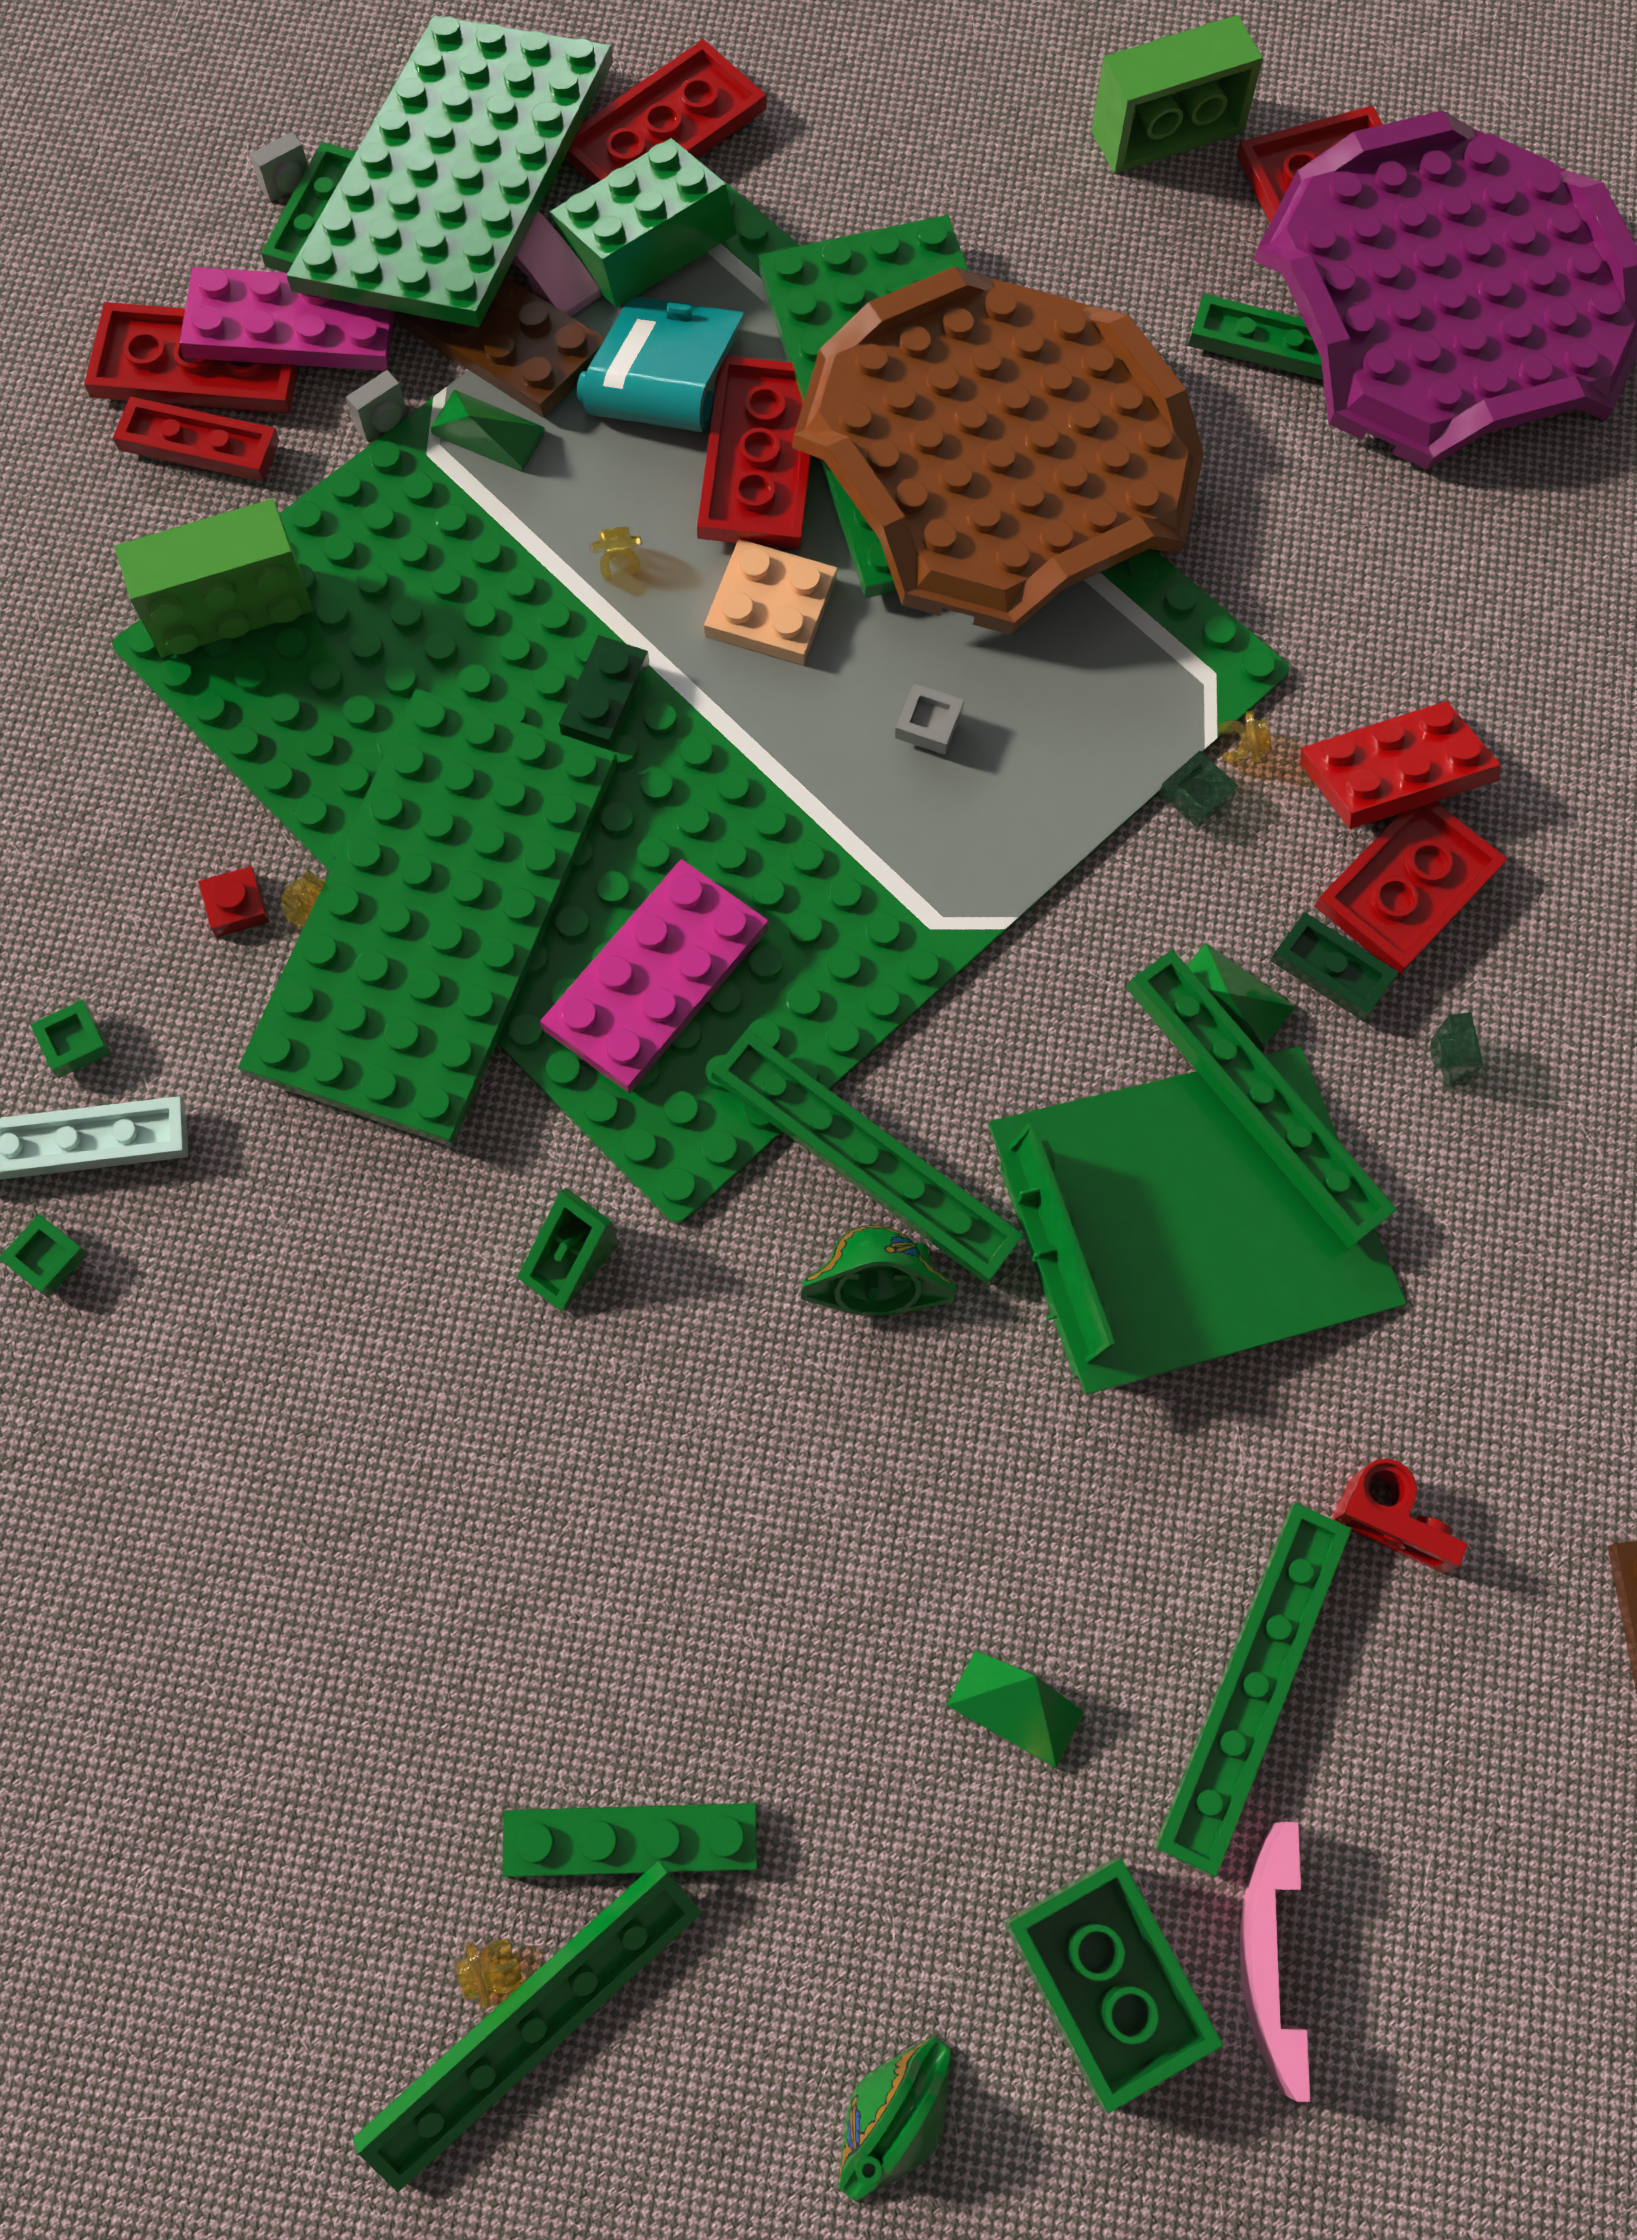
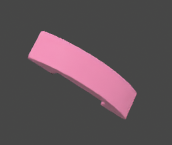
[512,211,601,316]
[1240,1822,1310,2102]

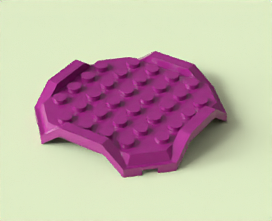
[1253,110,1637,469]

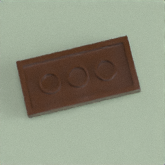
[394,276,605,418]

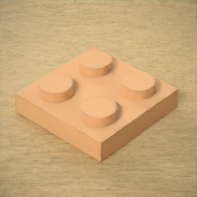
[704,539,837,666]

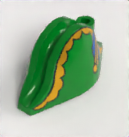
[800,1225,956,1316]
[838,2035,952,2202]

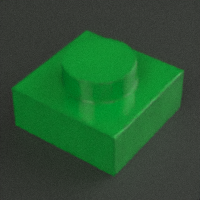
[30,999,111,1078]
[0,1214,88,1298]

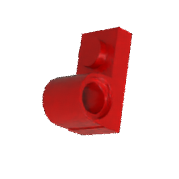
[1332,1458,1468,1574]

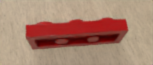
[113,396,280,482]

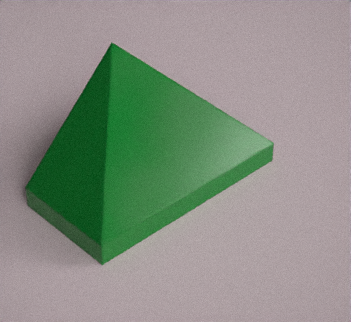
[430,389,545,472]
[1187,943,1296,1051]
[946,1650,1084,1768]

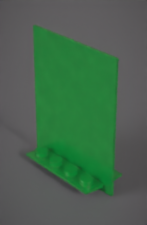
[988,1046,1406,1395]

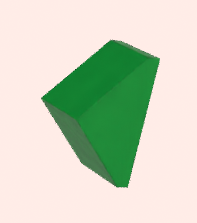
[517,1188,619,1312]

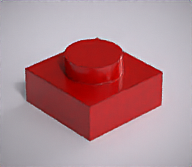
[198,866,269,938]

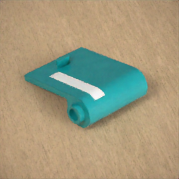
[577,296,745,433]

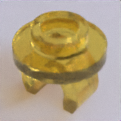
[589,527,642,581]
[1217,710,1272,765]
[281,870,326,929]
[454,1939,523,2010]

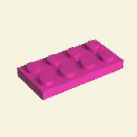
[180,267,395,371]
[540,859,769,1094]

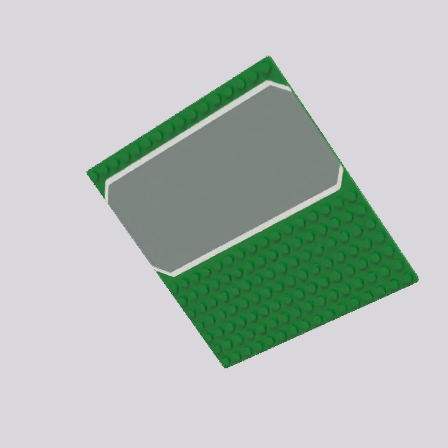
[112,182,1290,1225]

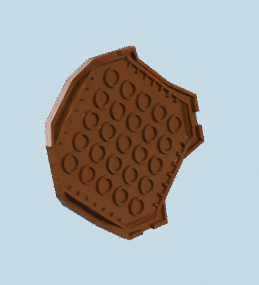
[792,266,1204,635]

